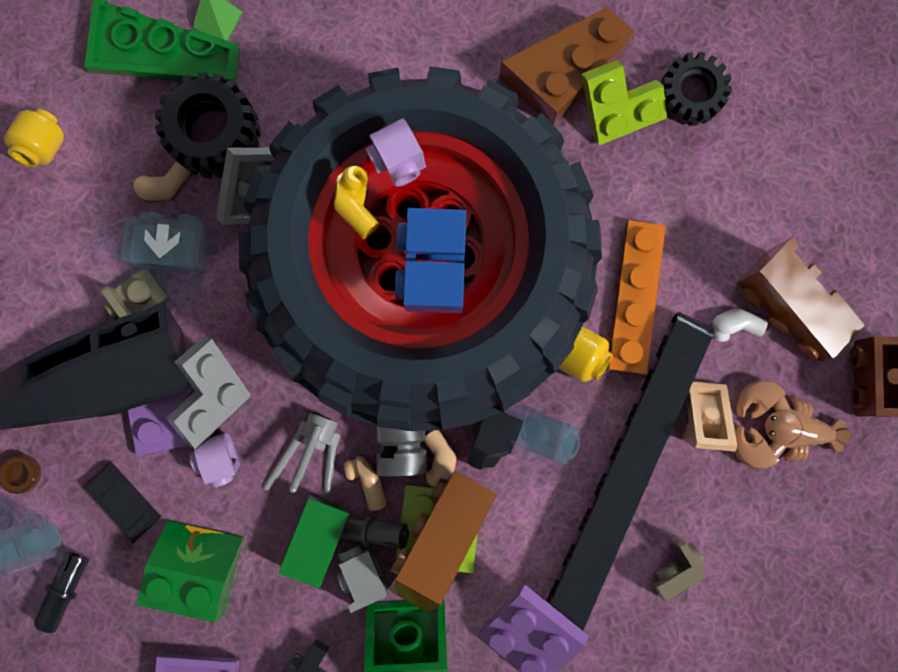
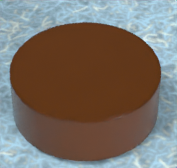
[0,455,41,494]

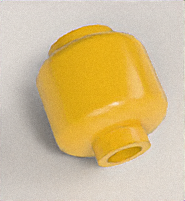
[3,109,64,168]
[558,326,613,382]

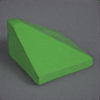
[193,0,243,41]

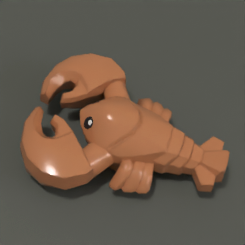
[735,380,851,470]

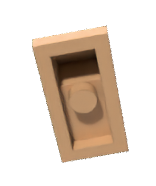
[682,382,737,452]

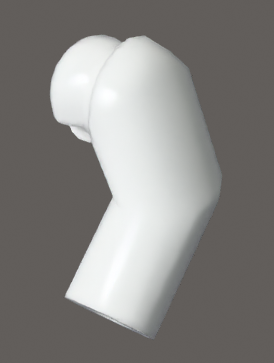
[712,308,768,342]

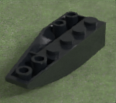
[0,303,191,430]

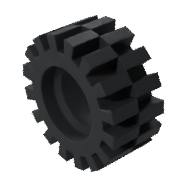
[660,52,732,126]

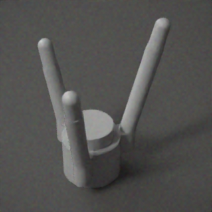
[263,413,341,493]

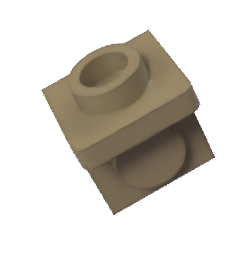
[101,267,171,320]
[650,538,707,601]

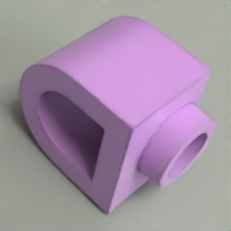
[365,118,426,186]
[190,433,240,488]

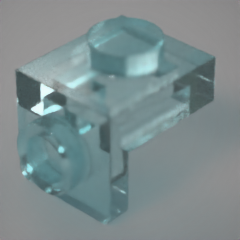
[514,410,580,466]

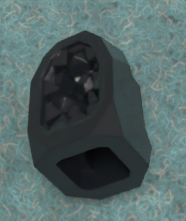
[467,412,524,470]

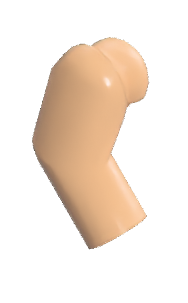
[133,162,191,201]
[424,430,457,488]
[344,456,387,511]

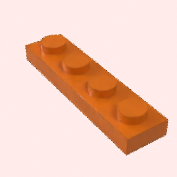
[607,220,666,375]

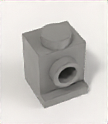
[337,545,389,613]

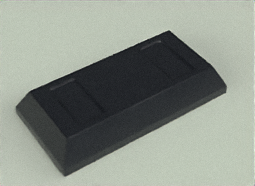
[81,461,162,544]

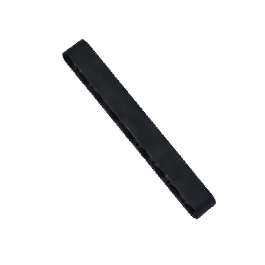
[546,311,714,631]

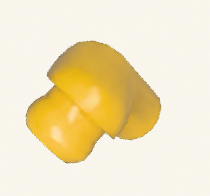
[334,166,380,239]

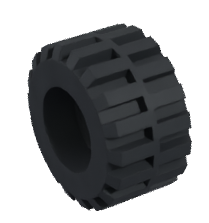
[155,72,261,179]

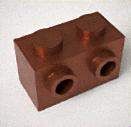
[850,336,898,417]

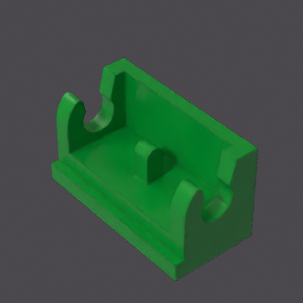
[278,493,349,589]

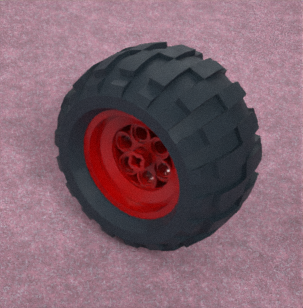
[239,66,602,431]

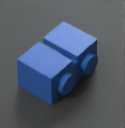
[395,208,466,313]

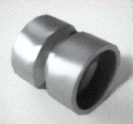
[375,425,427,477]

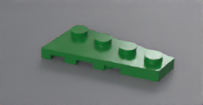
[84,0,240,84]

